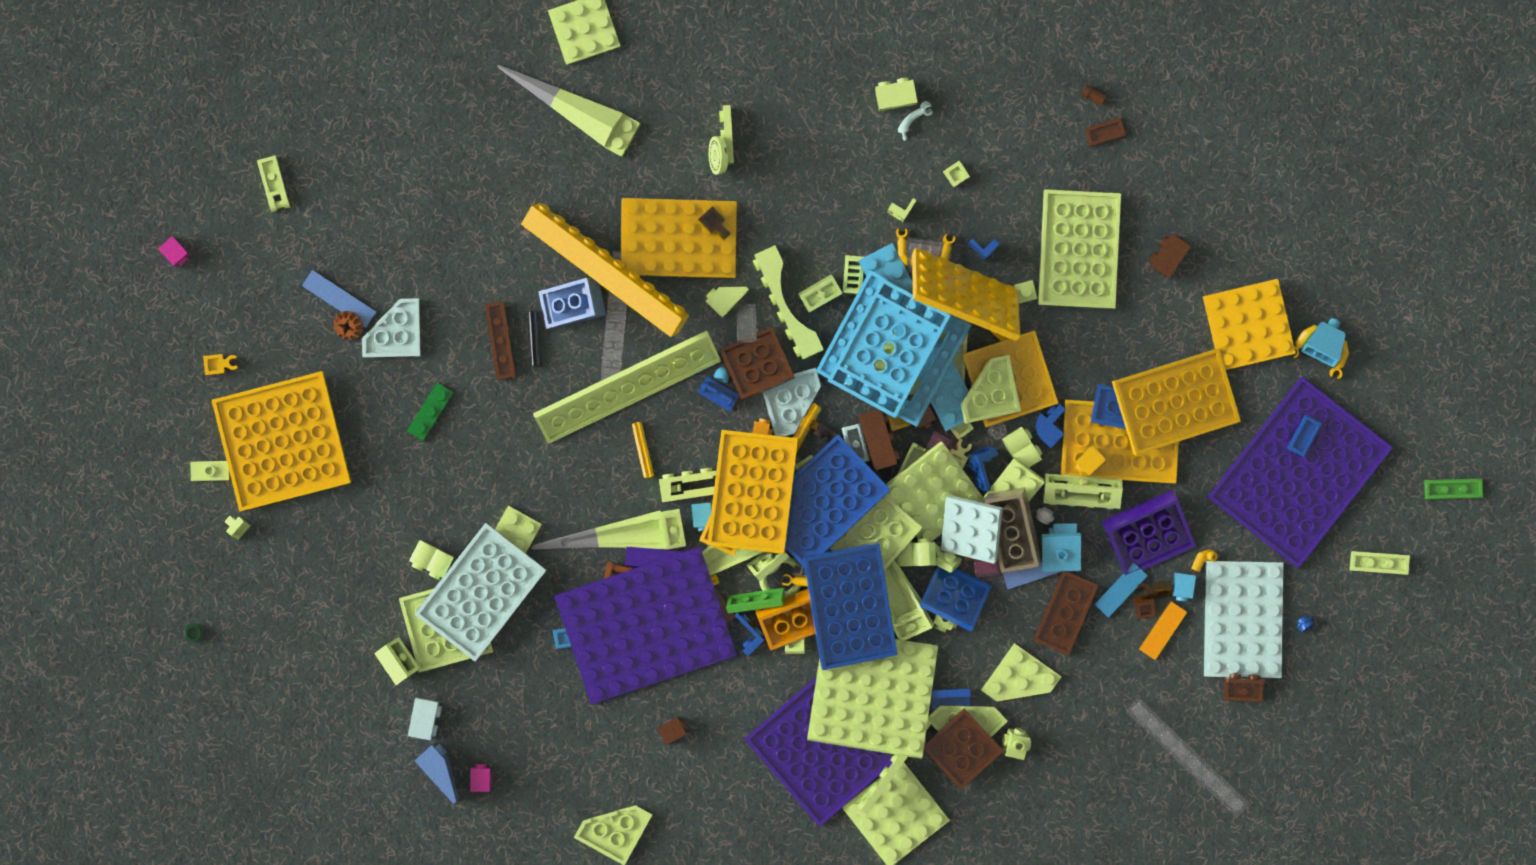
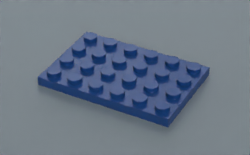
[786,435,891,567]
[803,542,898,670]

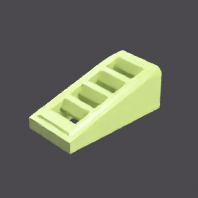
[842,255,864,295]

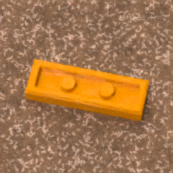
[1139,601,1187,660]

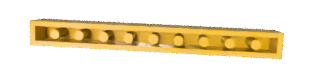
[521,203,689,337]

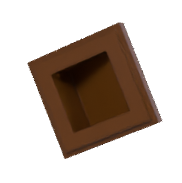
[1133,596,1156,619]

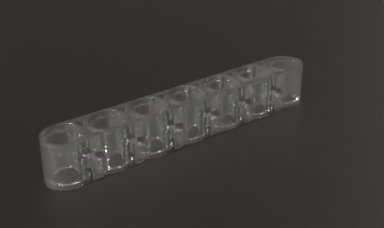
[601,250,628,381]

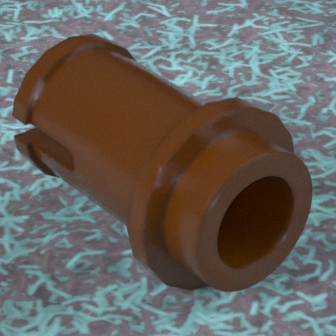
[1081,84,1107,106]

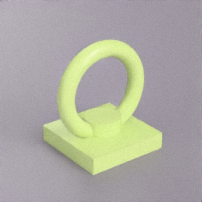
[747,552,804,597]

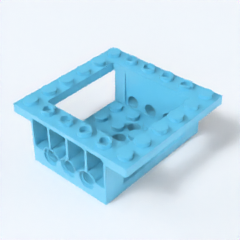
[816,270,972,427]

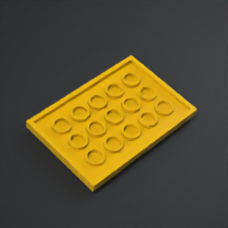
[621,198,737,278]
[912,248,1020,341]
[1112,348,1241,455]
[1061,400,1179,484]
[707,430,799,554]

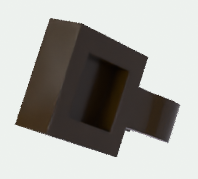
[698,206,731,240]
[809,420,844,443]
[1138,581,1173,600]

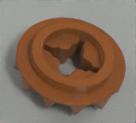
[333,311,363,341]

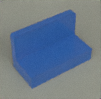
[968,239,1000,260]
[931,688,971,712]

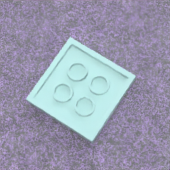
[941,495,1003,563]

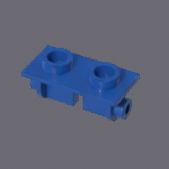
[697,376,740,412]

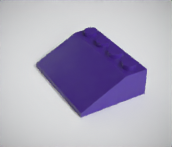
[1101,490,1196,575]

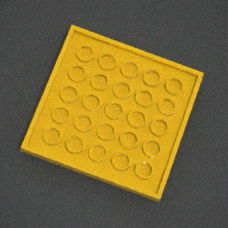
[212,371,352,512]

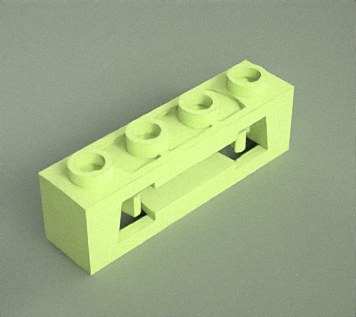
[659,468,716,502]
[1043,474,1123,509]

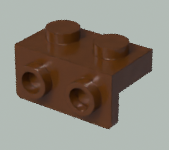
[1223,673,1265,702]

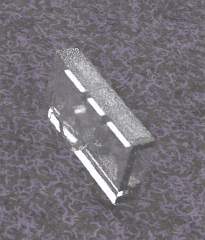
[737,304,757,343]

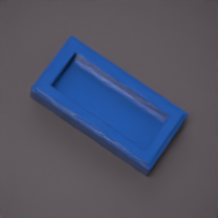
[1286,415,1322,458]

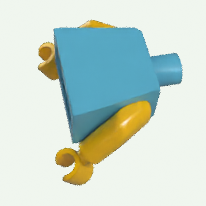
[1294,318,1349,379]

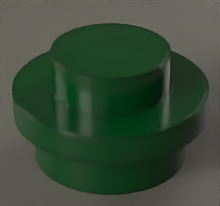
[184,623,204,643]

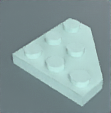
[362,298,421,358]
[763,368,821,437]

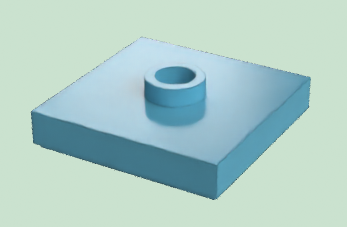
[1042,533,1081,572]

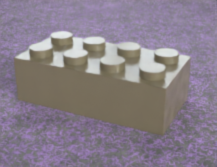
[984,487,1042,573]

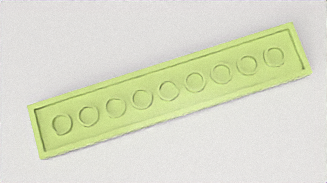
[533,331,721,444]

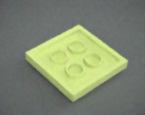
[548,0,621,65]

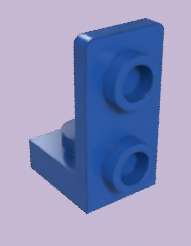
[968,446,998,492]
[735,613,764,656]

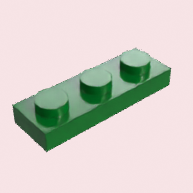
[407,382,454,441]

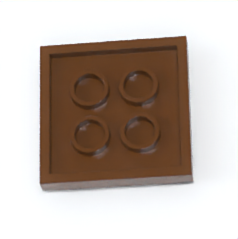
[719,327,795,402]
[924,708,1003,790]

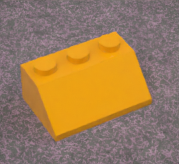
[755,589,815,651]

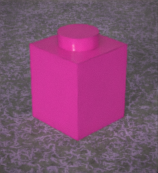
[158,236,190,267]
[470,764,491,792]

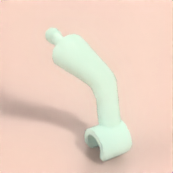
[898,101,933,141]

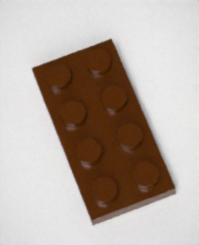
[1033,571,1099,656]

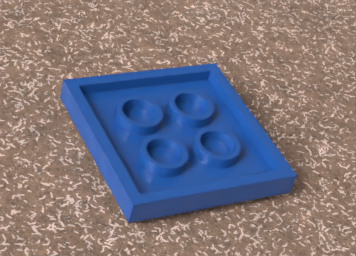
[920,566,992,632]

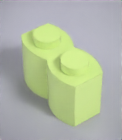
[1001,427,1042,468]
[895,538,936,566]
[409,540,455,580]

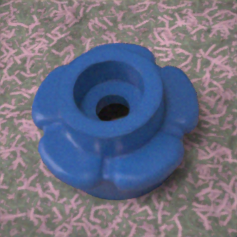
[1297,615,1315,633]

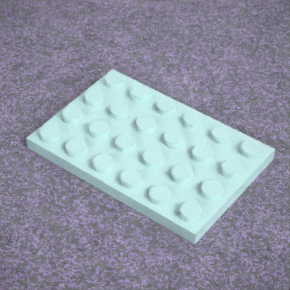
[414,523,546,662]
[1204,561,1283,678]

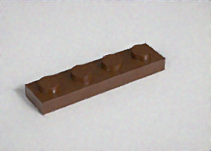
[485,301,516,380]

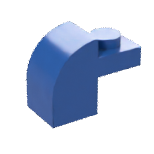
[1035,404,1065,448]

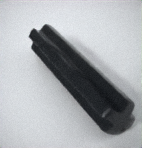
[528,310,541,367]

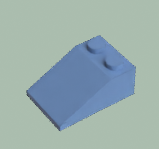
[539,278,606,329]
[415,743,459,804]

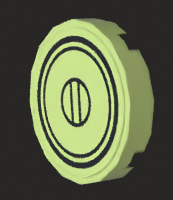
[709,136,729,175]

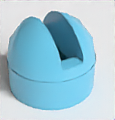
[714,367,730,383]

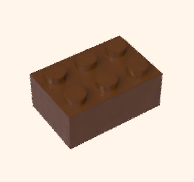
[858,409,900,471]

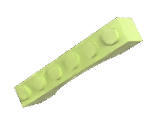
[753,245,824,360]

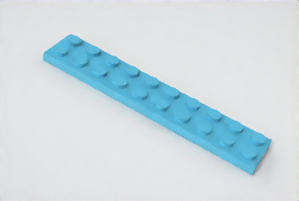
[858,243,969,432]

